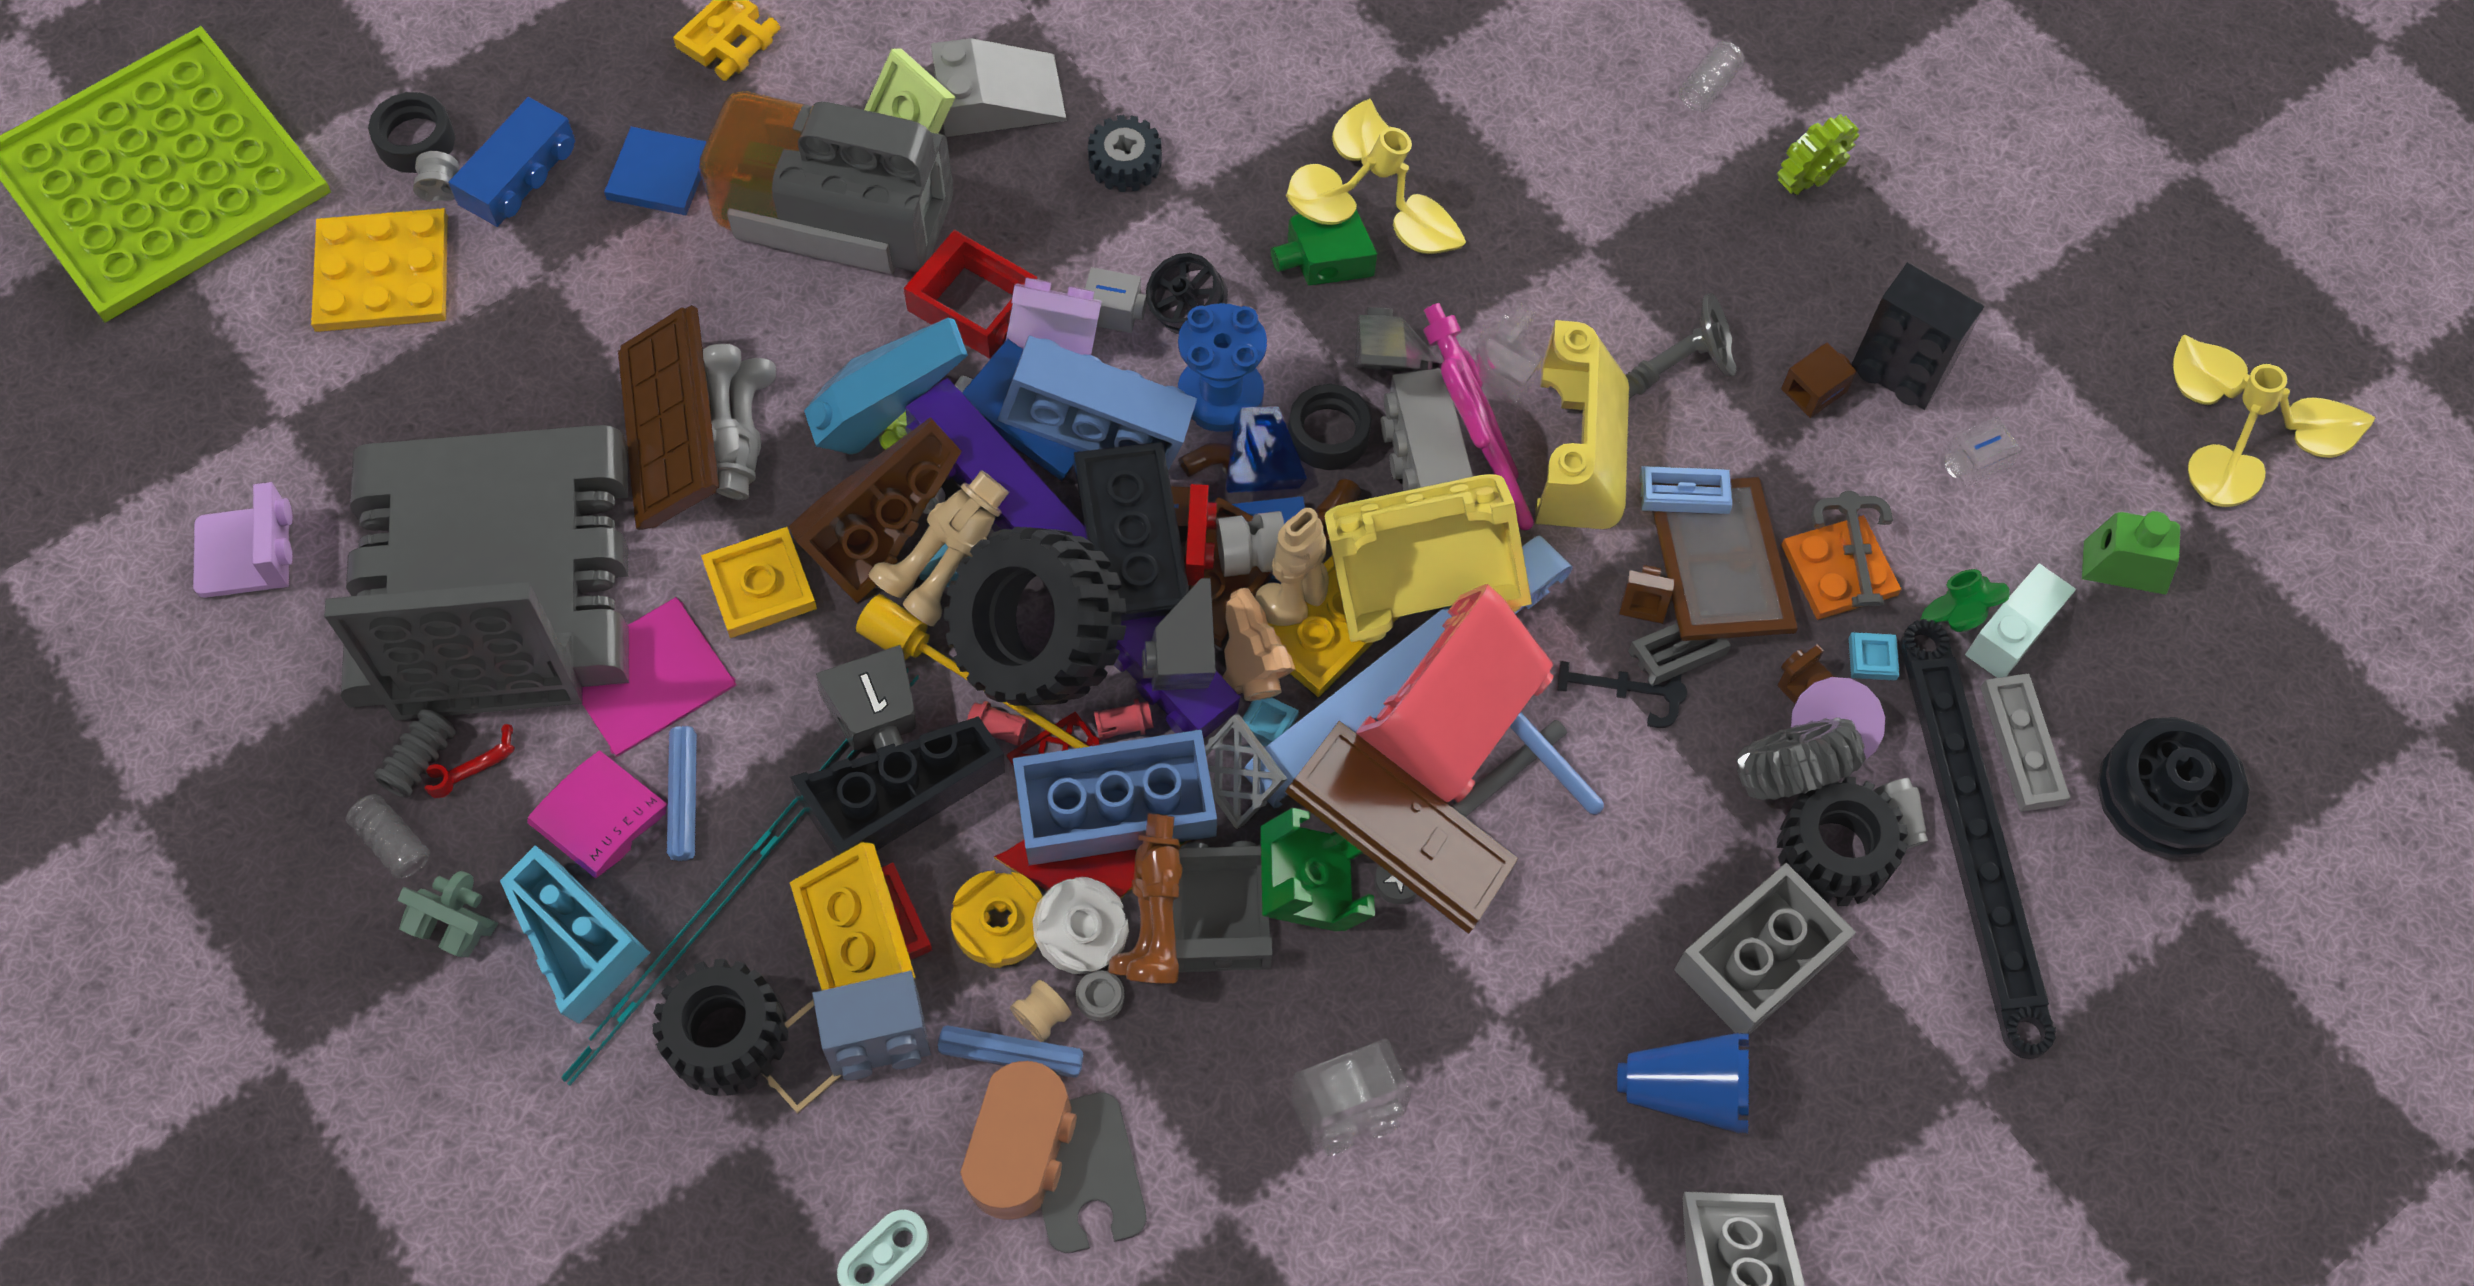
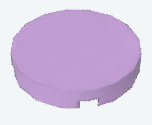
[1791,677,1885,759]

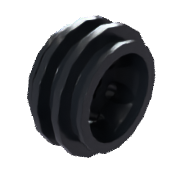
[2097,717,2250,858]

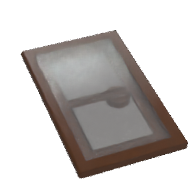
[1652,477,1798,641]

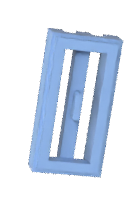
[1639,466,1732,514]

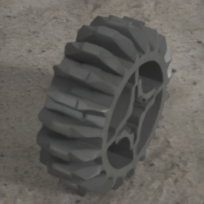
[1736,718,1866,800]

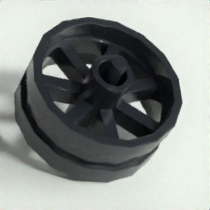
[1146,253,1228,334]

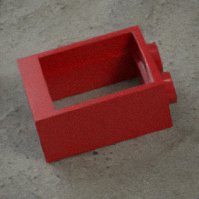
[903,230,1038,359]

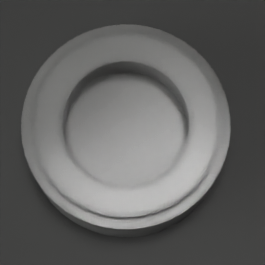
[1076,970,1125,1021]

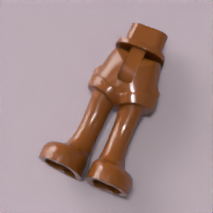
[1108,813,1182,983]

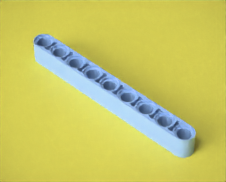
[1244,535,1572,808]

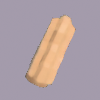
[1222,588,1295,701]

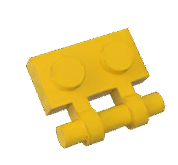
[673,0,780,81]

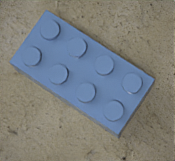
[997,335,1197,470]
[1013,729,1217,866]

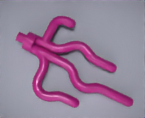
[1423,303,1534,531]

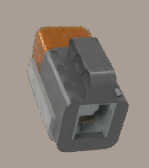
[699,91,953,274]

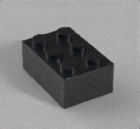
[1851,262,1985,410]

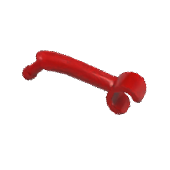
[424,724,515,798]

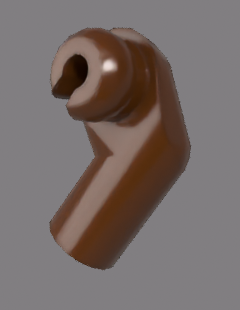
[1178,443,1246,477]

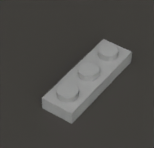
[1980,674,2070,812]

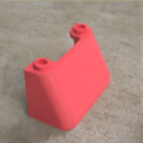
[1356,584,1554,803]

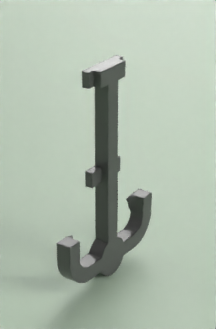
[1812,491,1893,607]

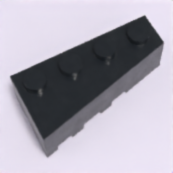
[790,716,1005,857]

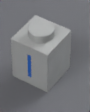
[1085,267,1147,333]

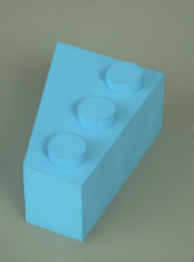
[500,845,651,1024]

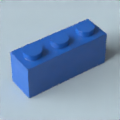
[448,97,576,227]

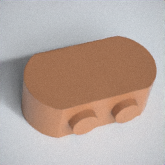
[960,1061,1077,1220]

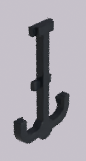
[1557,652,1687,728]

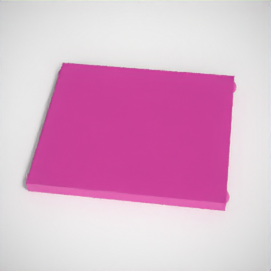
[582,597,737,757]

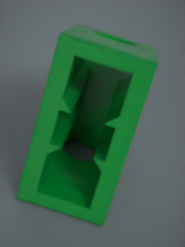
[1271,192,1377,286]

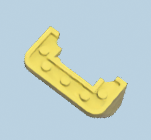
[1535,320,1629,529]
[1324,474,1532,643]

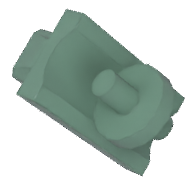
[397,871,498,957]

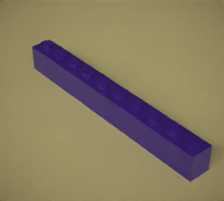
[905,377,1240,739]

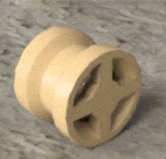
[1010,980,1072,1042]

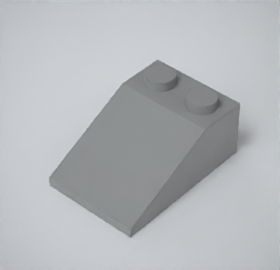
[931,38,1066,137]
[1683,1192,1805,1286]

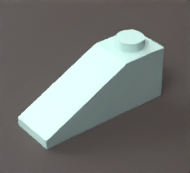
[1965,563,2076,678]

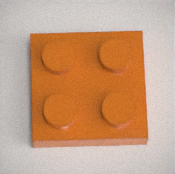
[1781,515,1902,620]

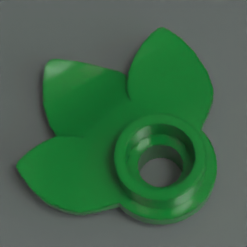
[1921,569,2010,632]

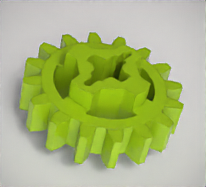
[1777,114,1860,195]

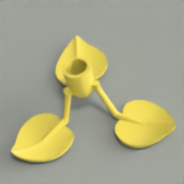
[1286,99,1466,254]
[2173,335,2375,507]

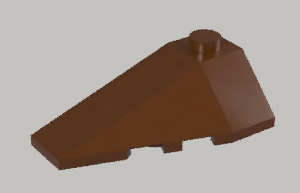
[788,417,962,603]

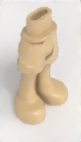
[868,470,1009,626]
[1255,508,1329,626]

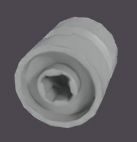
[1216,511,1284,577]

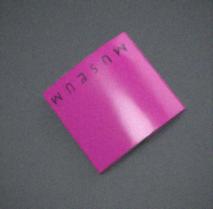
[527,750,667,879]

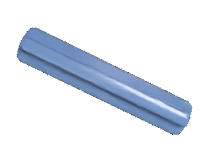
[667,726,697,861]
[938,1025,1083,1078]

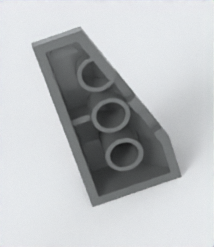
[1354,307,1442,372]

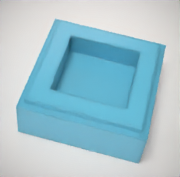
[1849,632,1899,680]
[1242,697,1299,747]

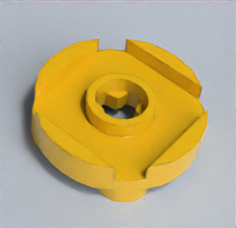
[951,870,1043,968]

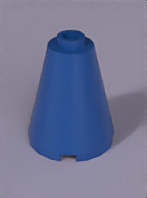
[1617,1033,1749,1133]

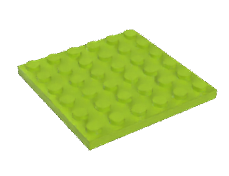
[0,26,331,323]

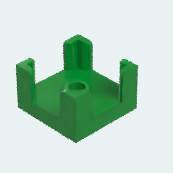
[1261,808,1375,931]

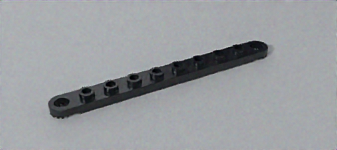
[1900,619,2056,1059]

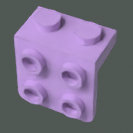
[1006,278,1101,355]
[193,482,292,598]

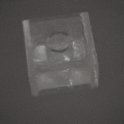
[1290,1038,1411,1156]

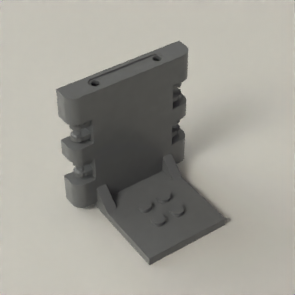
[324,425,629,720]

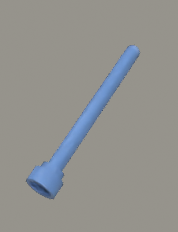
[1510,712,1604,815]

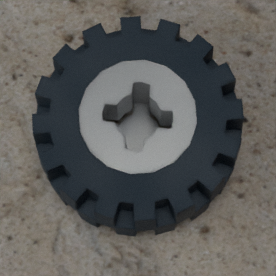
[1088,115,1162,192]

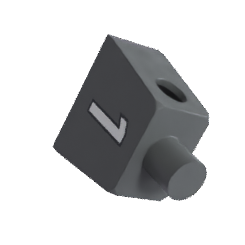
[816,645,916,751]

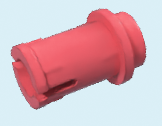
[1094,699,1154,740]
[967,701,1029,746]

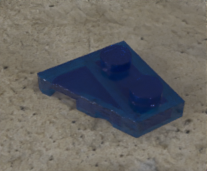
[1226,406,1307,493]

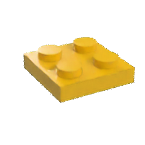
[701,527,817,638]

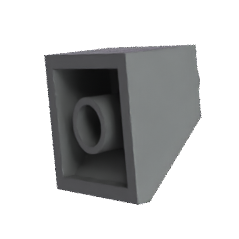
[1142,578,1216,691]

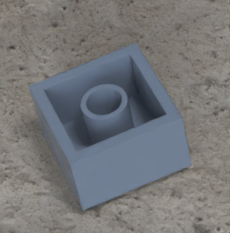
[812,970,931,1081]

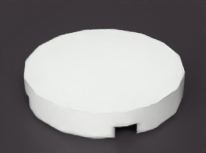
[1032,877,1129,974]

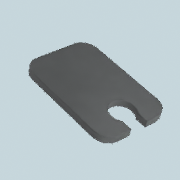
[1041,1092,1147,1253]

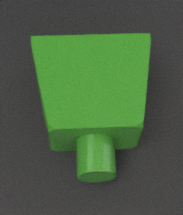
[2082,511,2180,595]

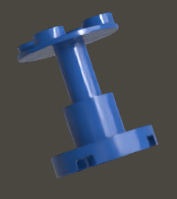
[1178,303,1267,432]

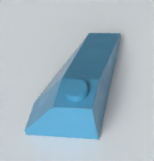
[804,318,968,455]

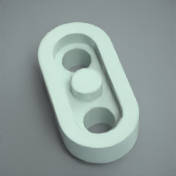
[837,1210,929,1286]

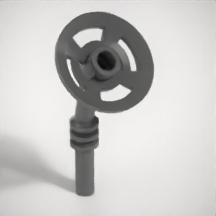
[1625,293,1736,399]

